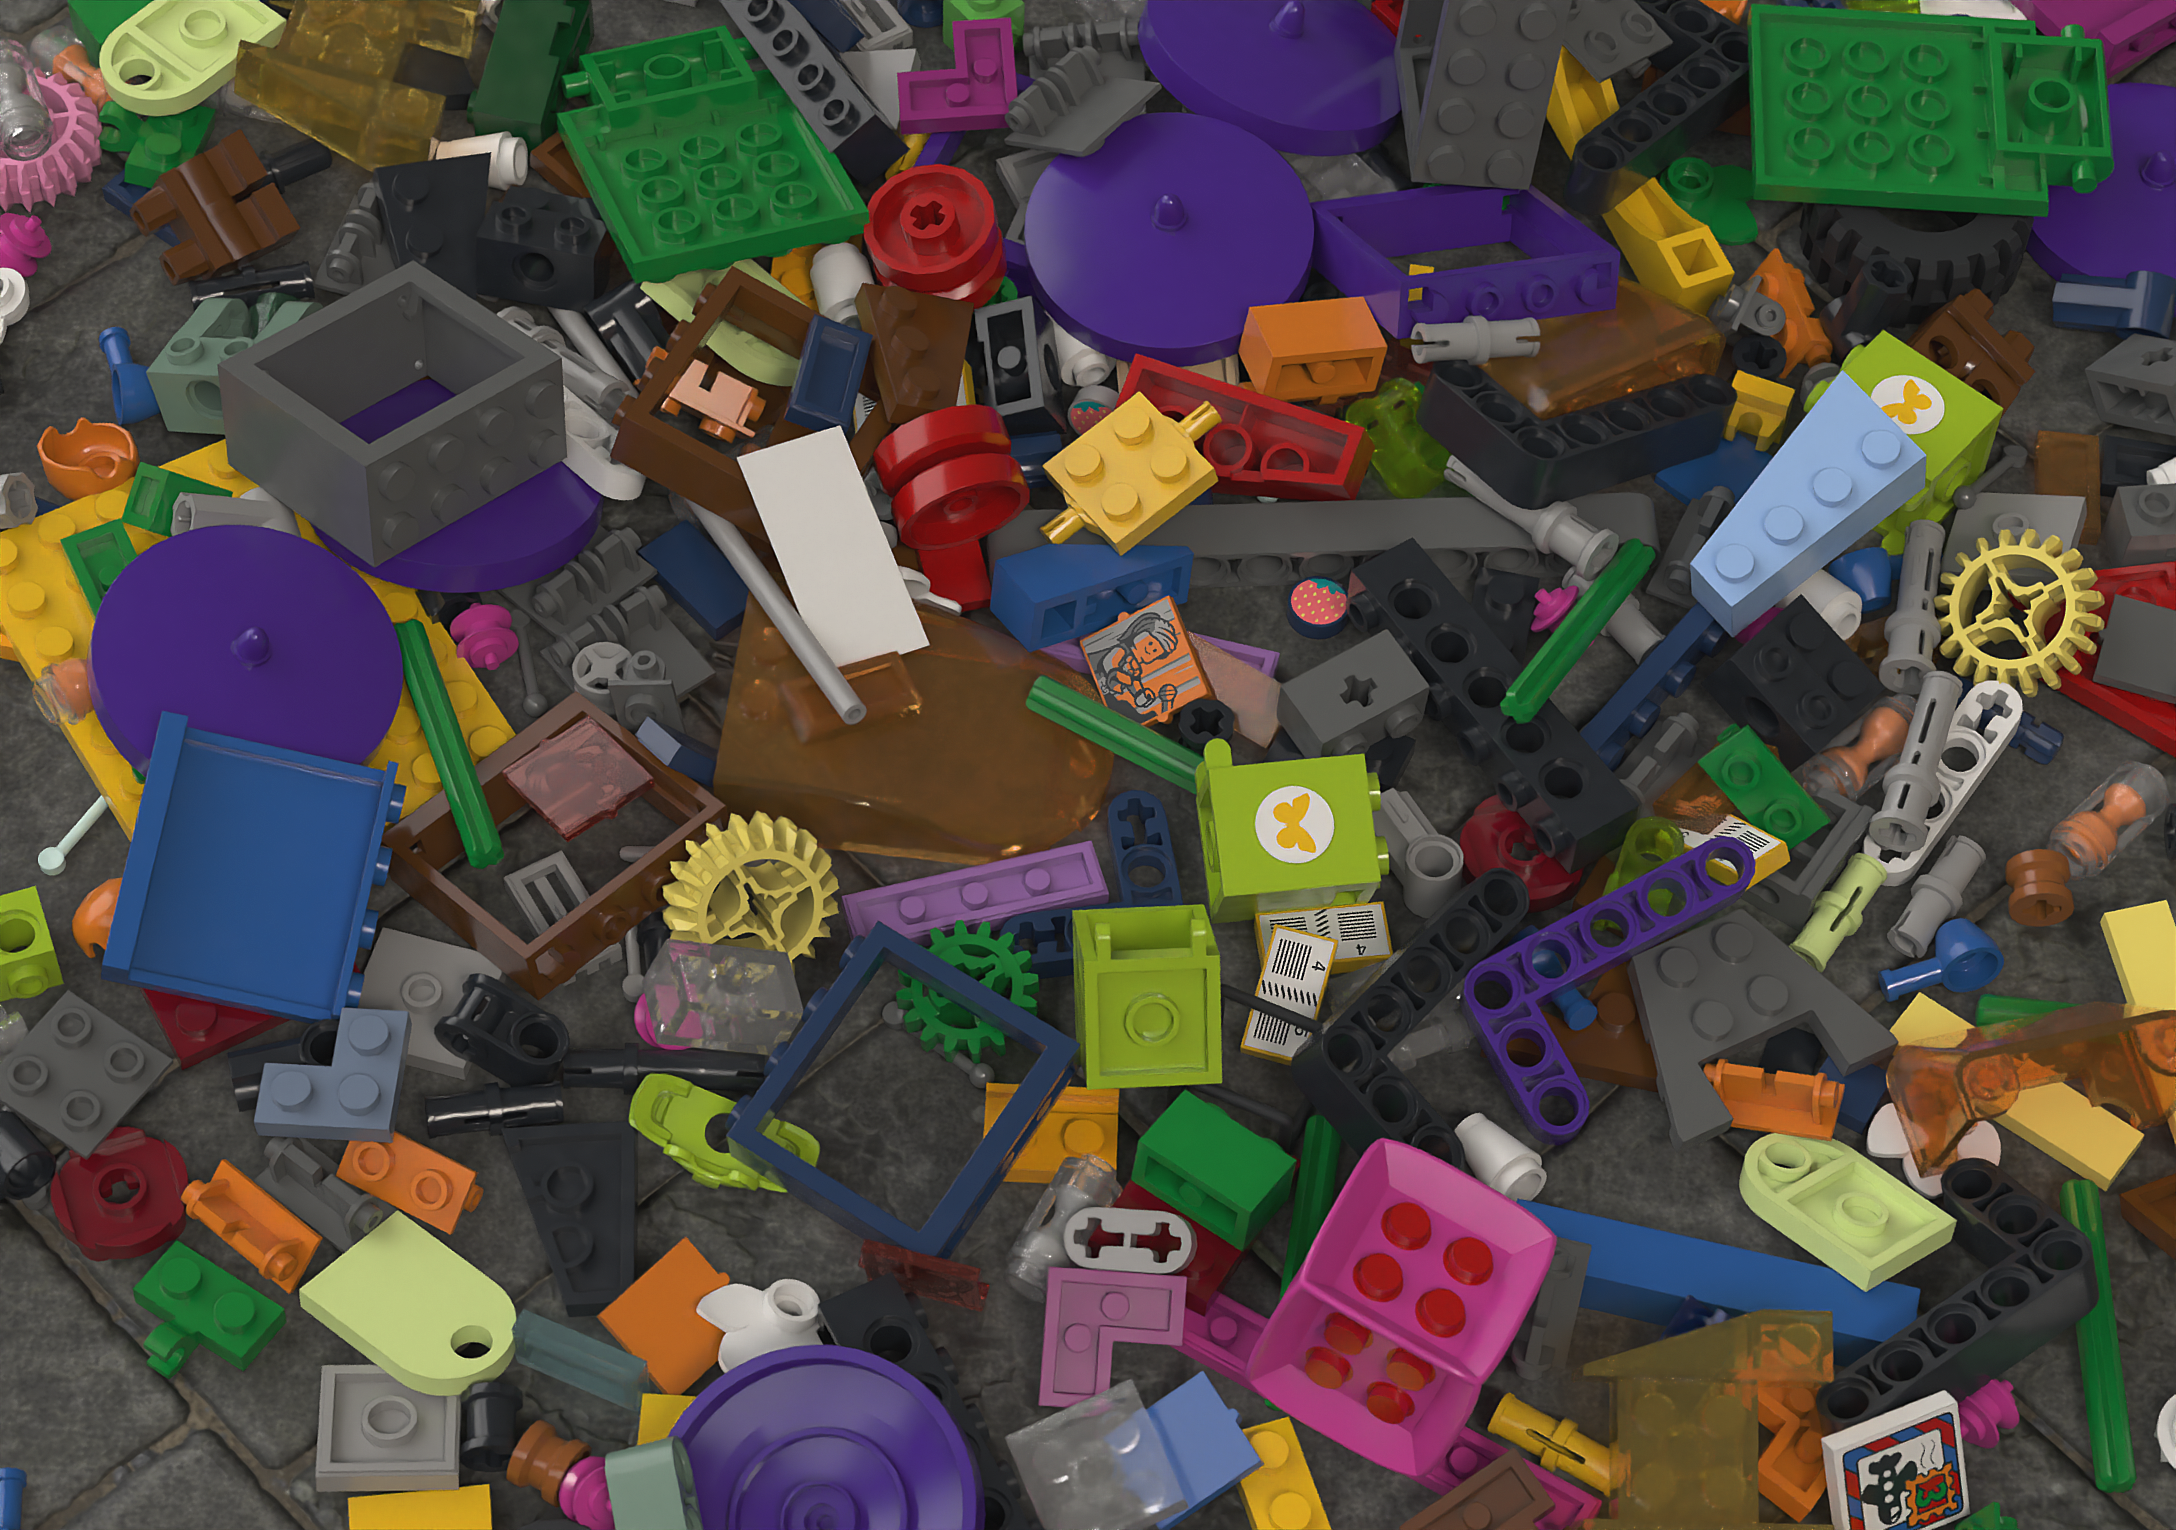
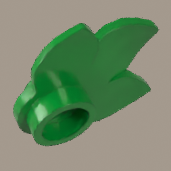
[1659,157,1758,246]

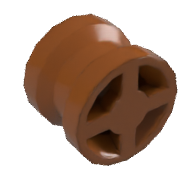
[2005,849,2074,927]
[506,1419,592,1508]

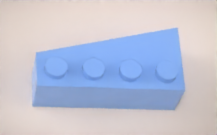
[1690,370,1926,638]

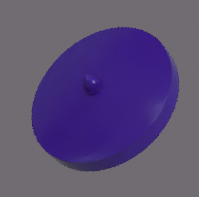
[1138,0,1402,156]
[2026,83,2176,317]
[1024,112,1314,367]
[310,379,604,593]
[87,525,403,777]
[667,1344,985,1530]

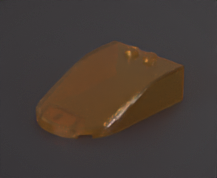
[713,571,1114,865]

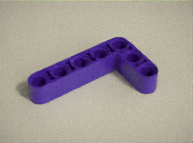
[1460,836,1755,1145]

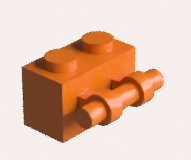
[1238,296,1388,406]

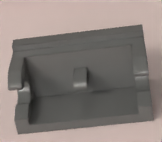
[1741,787,1876,932]

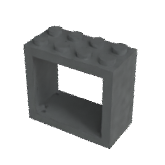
[1394,0,1572,190]
[217,260,567,567]

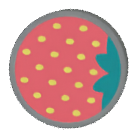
[1068,385,1120,436]

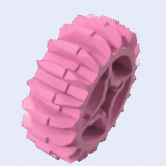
[0,66,103,213]

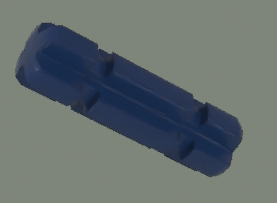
[1955,677,2064,765]

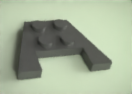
[1627,908,1899,1154]

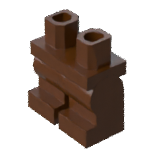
[130,129,300,286]
[1906,289,2036,420]

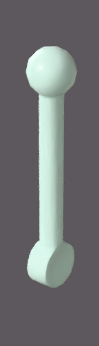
[38,795,109,875]

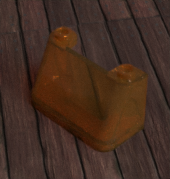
[1477,276,1726,421]
[1886,1001,2176,1179]

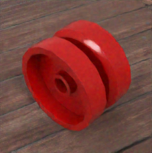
[864,164,1007,312]
[873,404,1030,550]

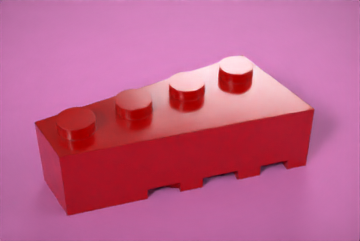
[1114,353,1375,501]

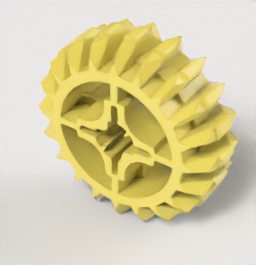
[1933,529,2105,697]
[662,811,839,989]

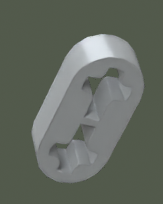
[1063,1207,1197,1275]

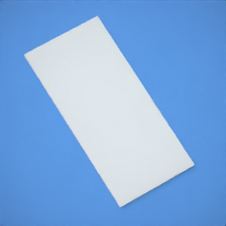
[736,425,930,674]

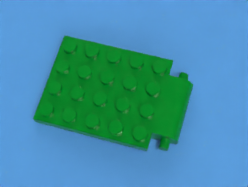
[1747,4,2114,217]
[557,25,870,284]

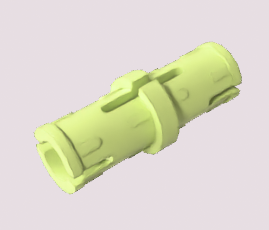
[1789,853,1887,973]

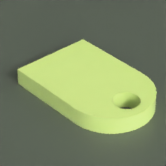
[99,0,289,116]
[640,258,808,386]
[1739,1133,1957,1292]
[299,1210,517,1396]

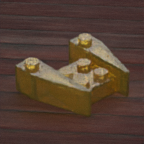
[234,0,486,172]
[1571,1309,1834,1530]

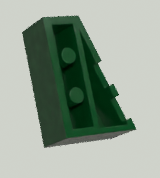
[467,0,595,160]

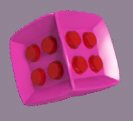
[1246,1138,1557,1478]

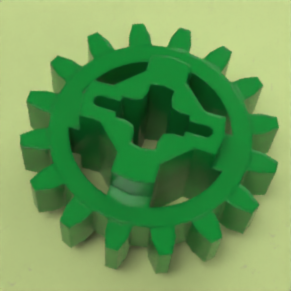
[896,920,1040,1064]

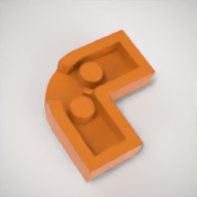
[1720,1334,1827,1523]

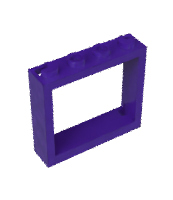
[1310,184,1621,339]

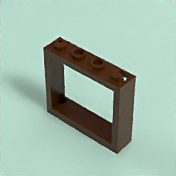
[610,266,901,545]
[380,691,729,1001]

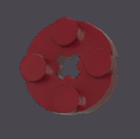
[1459,795,1586,913]
[51,1127,190,1262]

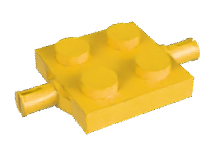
[1039,391,1222,556]

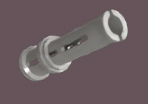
[496,306,630,419]
[1444,455,1619,582]
[1879,519,1945,695]
[1869,671,1963,852]

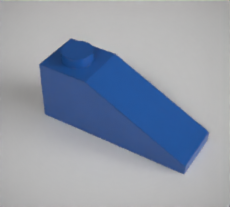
[990,544,1194,653]

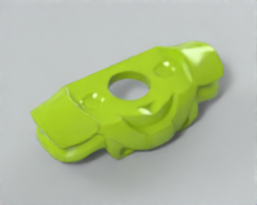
[629,1073,820,1192]

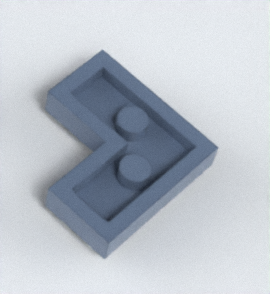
[254,1008,412,1143]

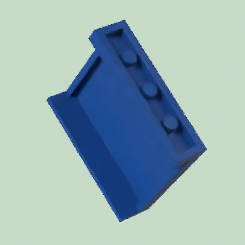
[101,710,407,1024]

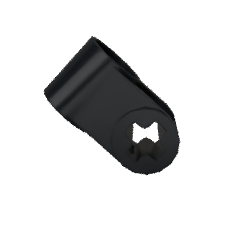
[434,973,570,1087]

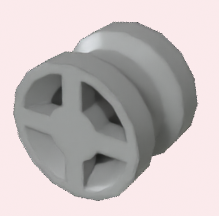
[572,642,633,721]

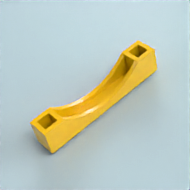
[1546,44,1735,329]

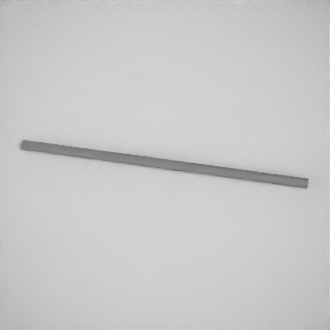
[547,307,867,725]

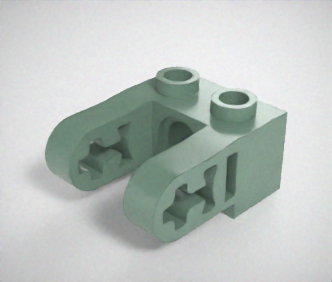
[146,297,324,435]

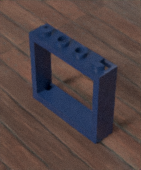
[725,921,1081,1279]

